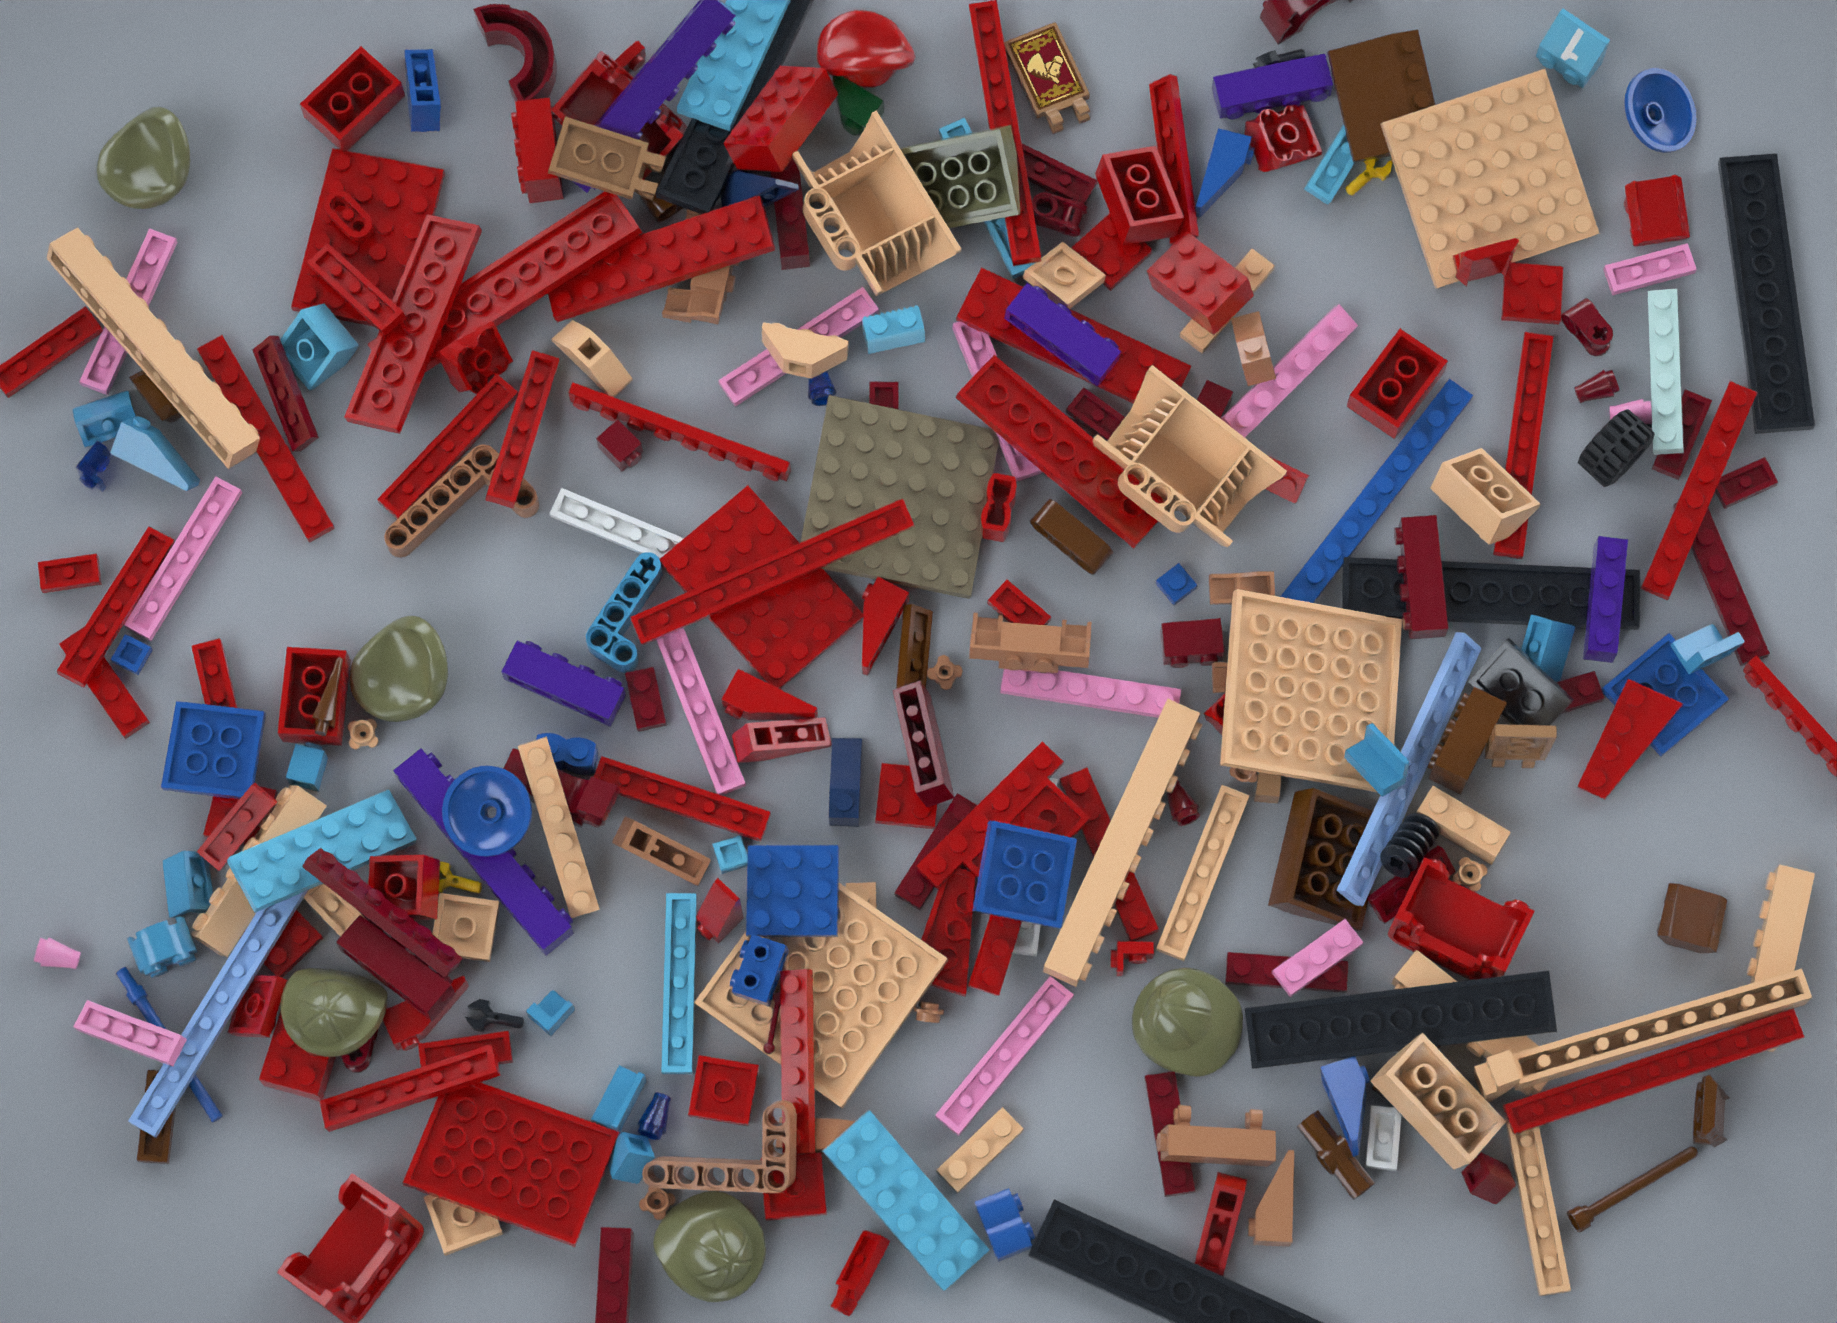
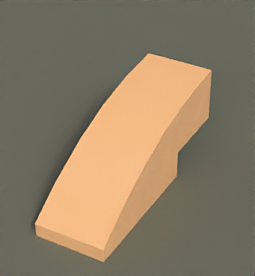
[1474,1049,1521,1103]

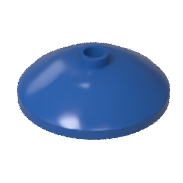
[1624,68,1697,153]
[442,766,532,857]

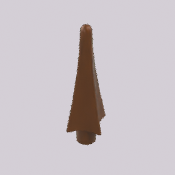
[312,657,343,736]

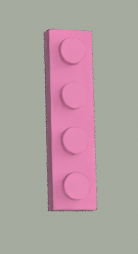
[73,1000,187,1067]

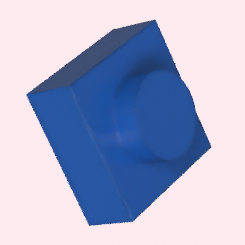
[1155,563,1197,605]
[111,634,153,675]

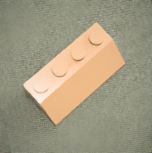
[1370,1033,1506,1170]

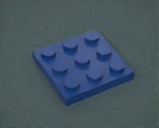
[1602,633,1729,757]
[161,701,266,799]
[972,821,1077,929]
[746,845,839,937]

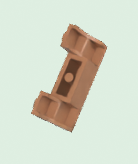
[662,209,740,325]
[1209,571,1275,693]
[969,612,1092,673]

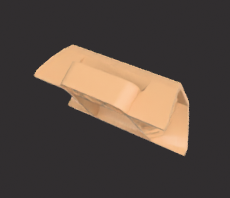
[792,110,961,296]
[1093,365,1287,547]

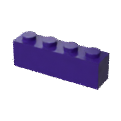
[1212,53,1333,120]
[1004,283,1121,387]
[1583,536,1628,663]
[501,640,626,727]

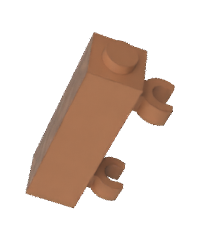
[1156,1105,1276,1167]

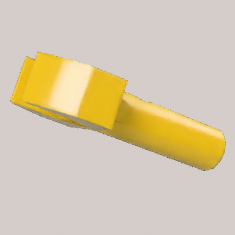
[1345,158,1392,196]
[439,861,483,894]

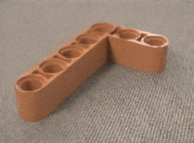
[384,444,540,558]
[642,1100,797,1193]

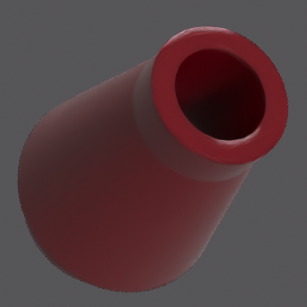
[1574,370,1620,403]
[1166,780,1200,826]

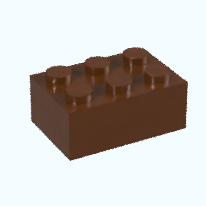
[1427,687,1507,795]

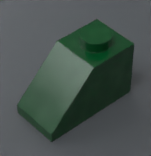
[832,76,884,136]

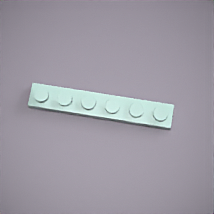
[1648,289,1684,455]

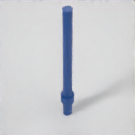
[116,967,223,1123]

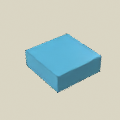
[713,835,748,874]

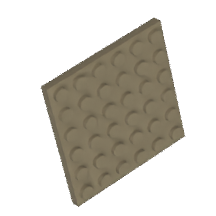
[800,395,999,599]

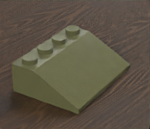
[900,125,1020,228]

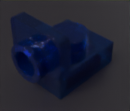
[75,440,111,492]

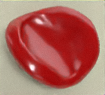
[816,10,916,88]

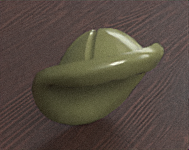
[97,107,190,209]
[350,616,448,722]
[280,968,388,1057]
[1132,968,1243,1077]
[654,1191,766,1302]

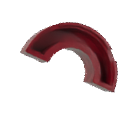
[1260,0,1354,44]
[473,4,557,101]
[503,748,620,828]

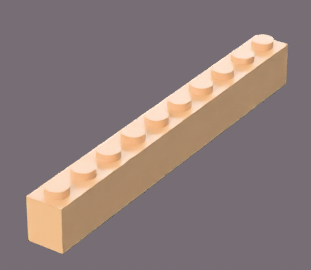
[47,227,260,469]
[1043,698,1203,987]
[1512,969,1812,1091]

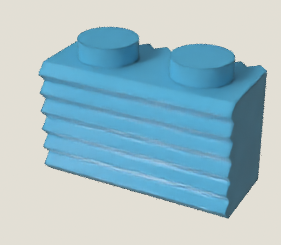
[862,305,925,354]

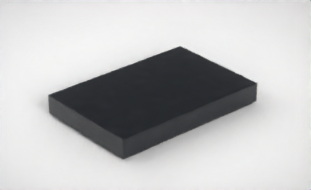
[1468,638,1574,726]

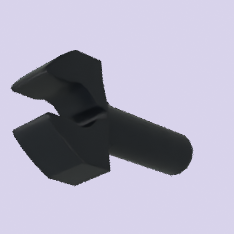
[1253,49,1306,68]
[465,999,524,1032]

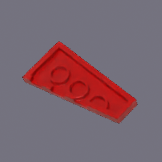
[1577,679,1683,800]
[921,868,976,997]

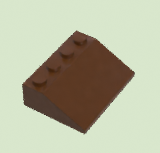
[1327,29,1436,162]
[1268,788,1373,931]

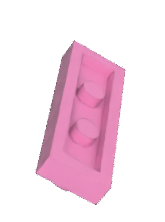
[1603,243,1697,296]
[1272,919,1364,997]

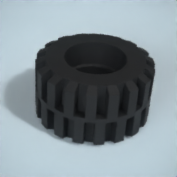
[1578,409,1655,487]

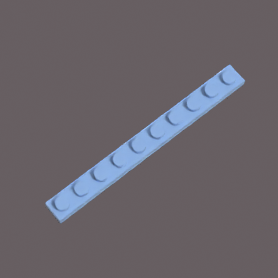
[1337,632,1482,906]
[128,890,308,1138]

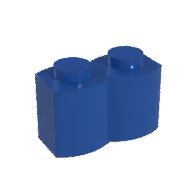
[536,733,599,775]
[975,1188,1036,1262]

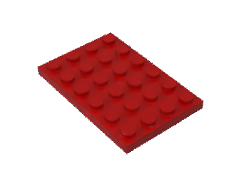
[291,148,445,326]
[660,485,863,689]
[403,1082,620,1247]

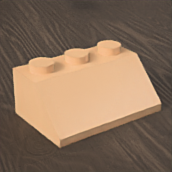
[1430,448,1541,545]

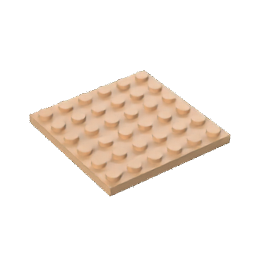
[1381,69,1600,289]
[1220,589,1402,792]
[694,883,948,1108]

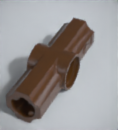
[1297,1110,1375,1200]

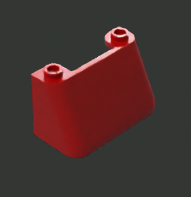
[551,51,687,180]
[1388,857,1535,980]
[277,1173,424,1323]

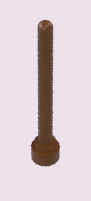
[1567,1146,1698,1233]

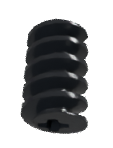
[1380,813,1441,878]

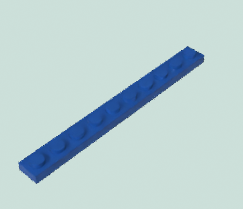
[1280,378,1473,603]

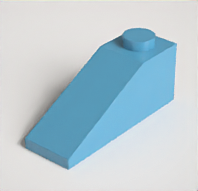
[110,416,200,491]

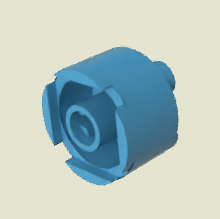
[127,917,197,978]

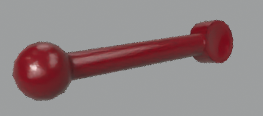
[763,991,780,1054]

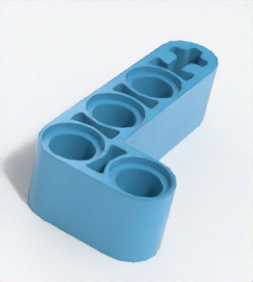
[586,552,663,673]

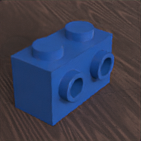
[730,934,789,1007]

